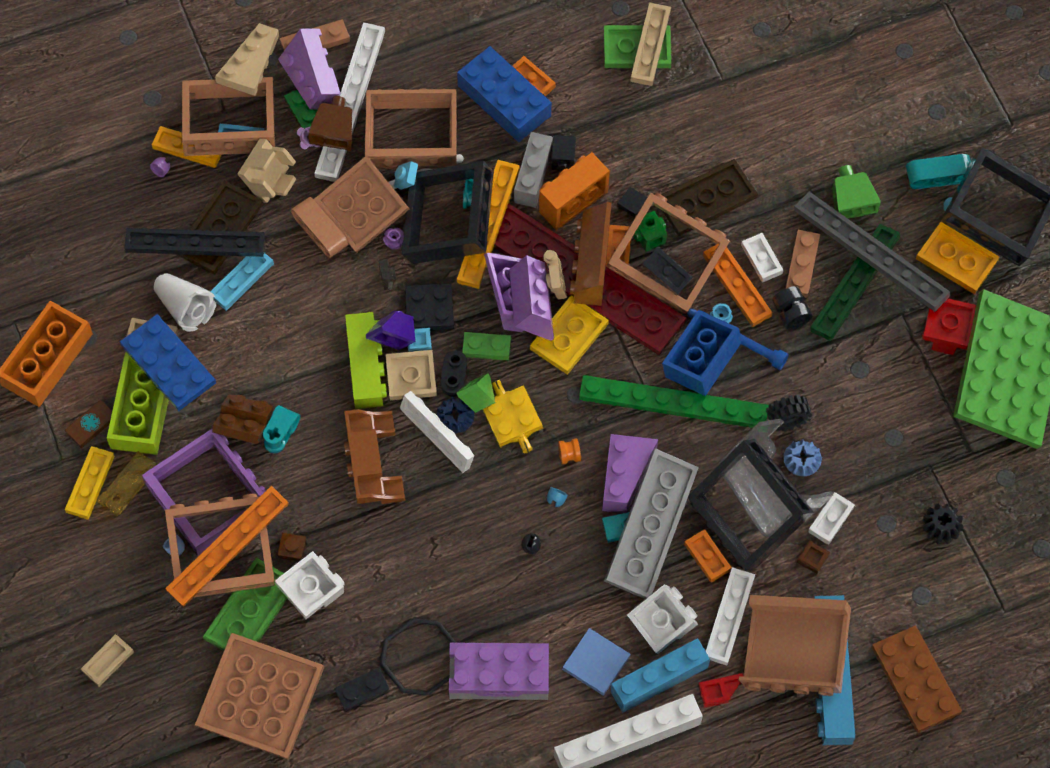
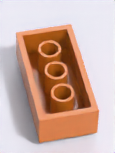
[0,301,93,407]

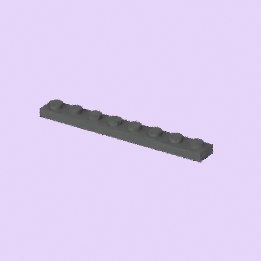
[794,191,950,312]

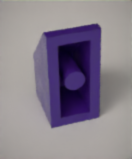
[366,311,416,350]

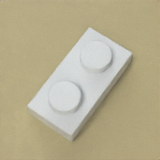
[741,233,783,282]
[808,492,855,545]

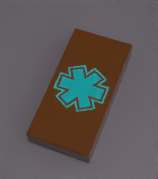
[65,399,112,449]

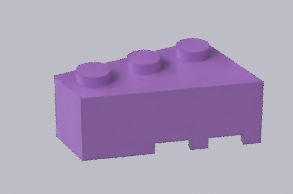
[278,29,341,109]
[602,434,658,513]

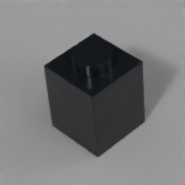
[552,135,576,172]

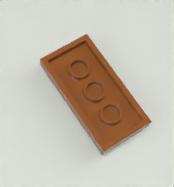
[871,625,962,733]

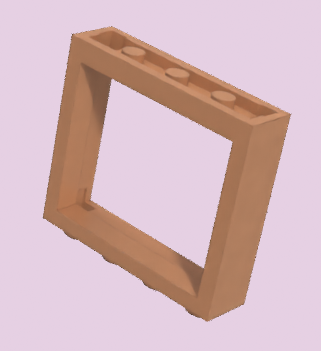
[182,77,275,156]
[365,88,457,169]
[606,193,730,314]
[165,494,275,598]

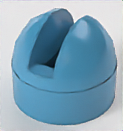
[547,487,568,507]

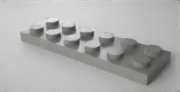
[604,448,699,599]

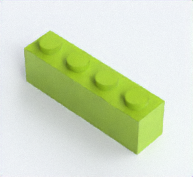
[345,312,387,409]

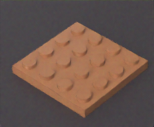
[195,633,324,760]

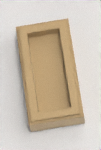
[81,634,134,687]

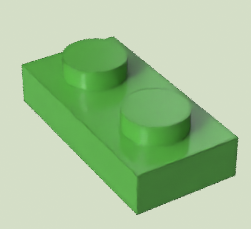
[462,332,511,360]

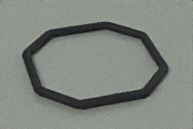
[380,618,456,696]

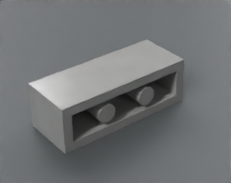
[514,132,553,208]

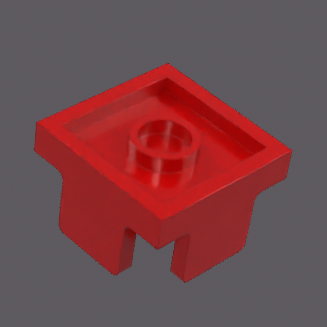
[922,299,977,355]

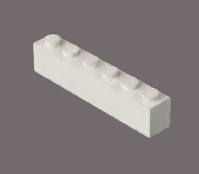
[554,694,703,768]

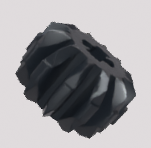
[922,503,964,544]

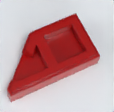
[698,673,744,708]

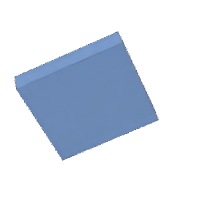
[562,628,631,696]

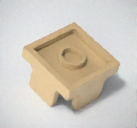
[238,138,296,203]

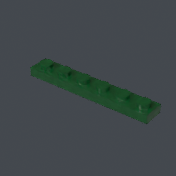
[811,224,900,341]

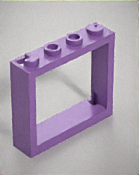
[142,429,266,556]

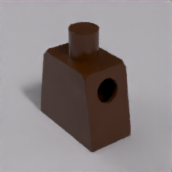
[309,96,352,151]

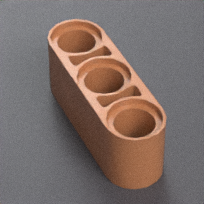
[291,197,349,258]

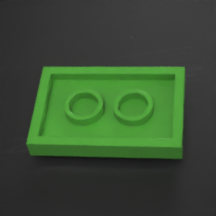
[604,25,671,68]

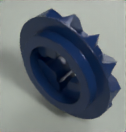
[437,397,474,433]

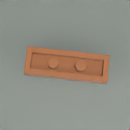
[280,19,350,51]
[786,230,820,298]

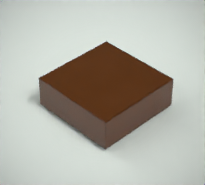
[797,540,830,574]

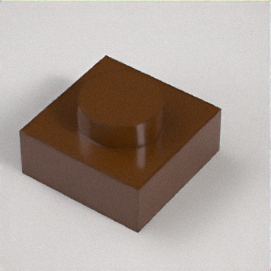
[278,533,307,562]

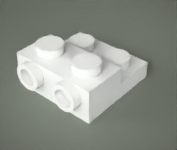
[275,551,345,619]
[627,584,698,654]

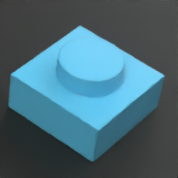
[394,161,418,190]

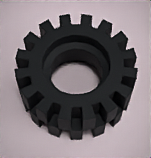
[766,395,812,432]

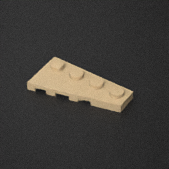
[215,23,279,96]

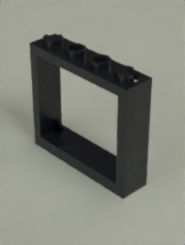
[941,147,1050,266]
[401,161,494,264]
[688,439,814,571]

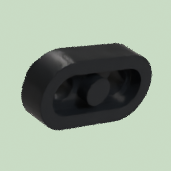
[441,350,467,397]

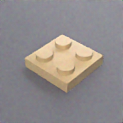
[386,350,437,401]

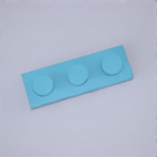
[210,253,274,311]

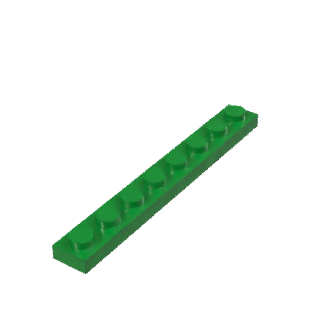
[579,375,769,430]

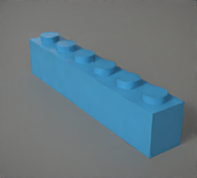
[814,595,855,745]

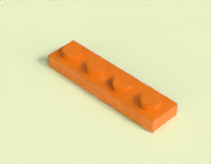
[703,244,773,327]

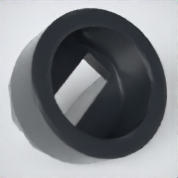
[522,533,541,554]

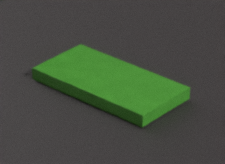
[203,558,288,651]

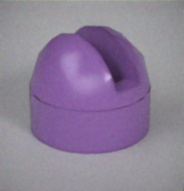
[150,157,170,177]

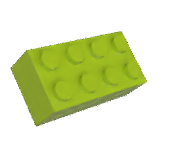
[107,352,169,455]

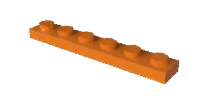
[165,486,289,607]

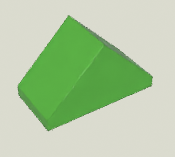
[457,373,495,413]

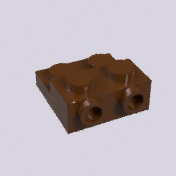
[212,394,274,444]

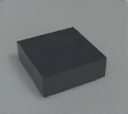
[617,187,647,217]

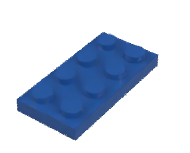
[120,314,216,411]

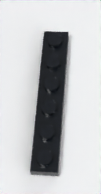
[124,228,265,257]

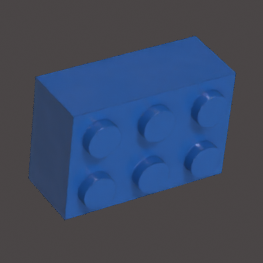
[662,310,742,396]

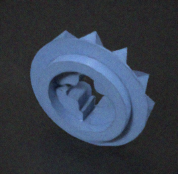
[784,439,822,476]

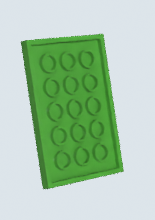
[953,289,1050,449]

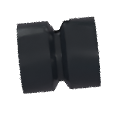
[772,286,813,330]

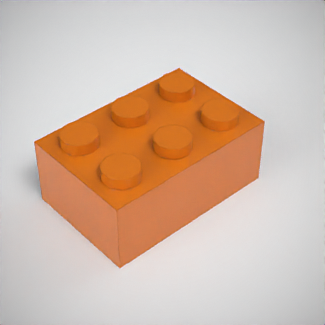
[539,152,610,231]

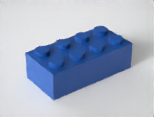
[457,46,552,143]

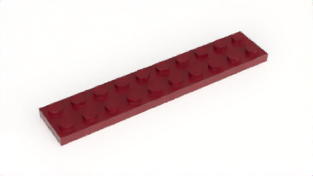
[493,203,686,356]

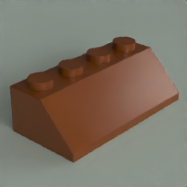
[570,202,612,306]

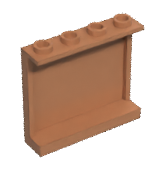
[739,595,851,696]

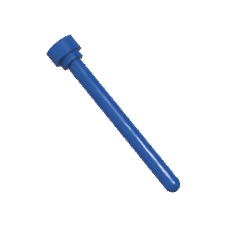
[686,308,789,370]

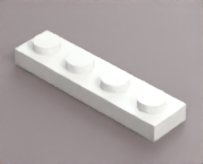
[400,391,475,473]
[706,567,755,665]

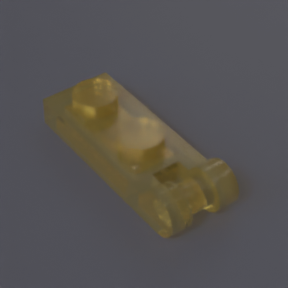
[97,451,157,516]

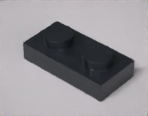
[642,247,693,296]
[334,668,390,712]

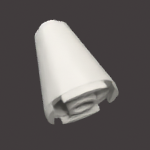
[154,273,216,332]

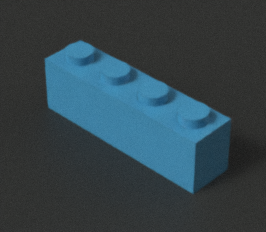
[611,638,710,713]

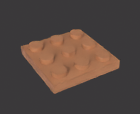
[314,156,410,253]

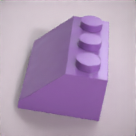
[484,253,524,332]
[509,256,554,341]

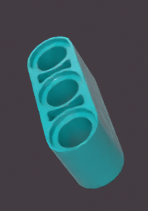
[906,154,971,189]

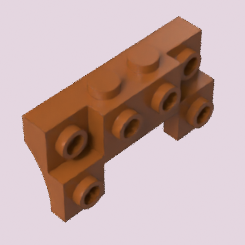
[344,409,405,504]

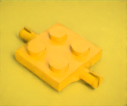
[482,380,543,453]

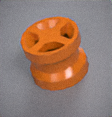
[558,438,581,465]

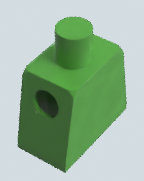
[832,165,881,219]

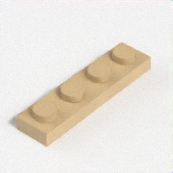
[630,3,671,86]

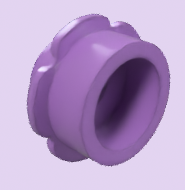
[383,228,404,249]

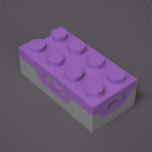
[449,643,549,700]

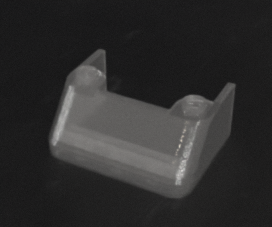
[720,418,833,537]

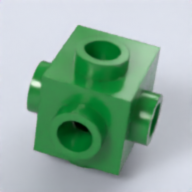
[633,211,667,252]

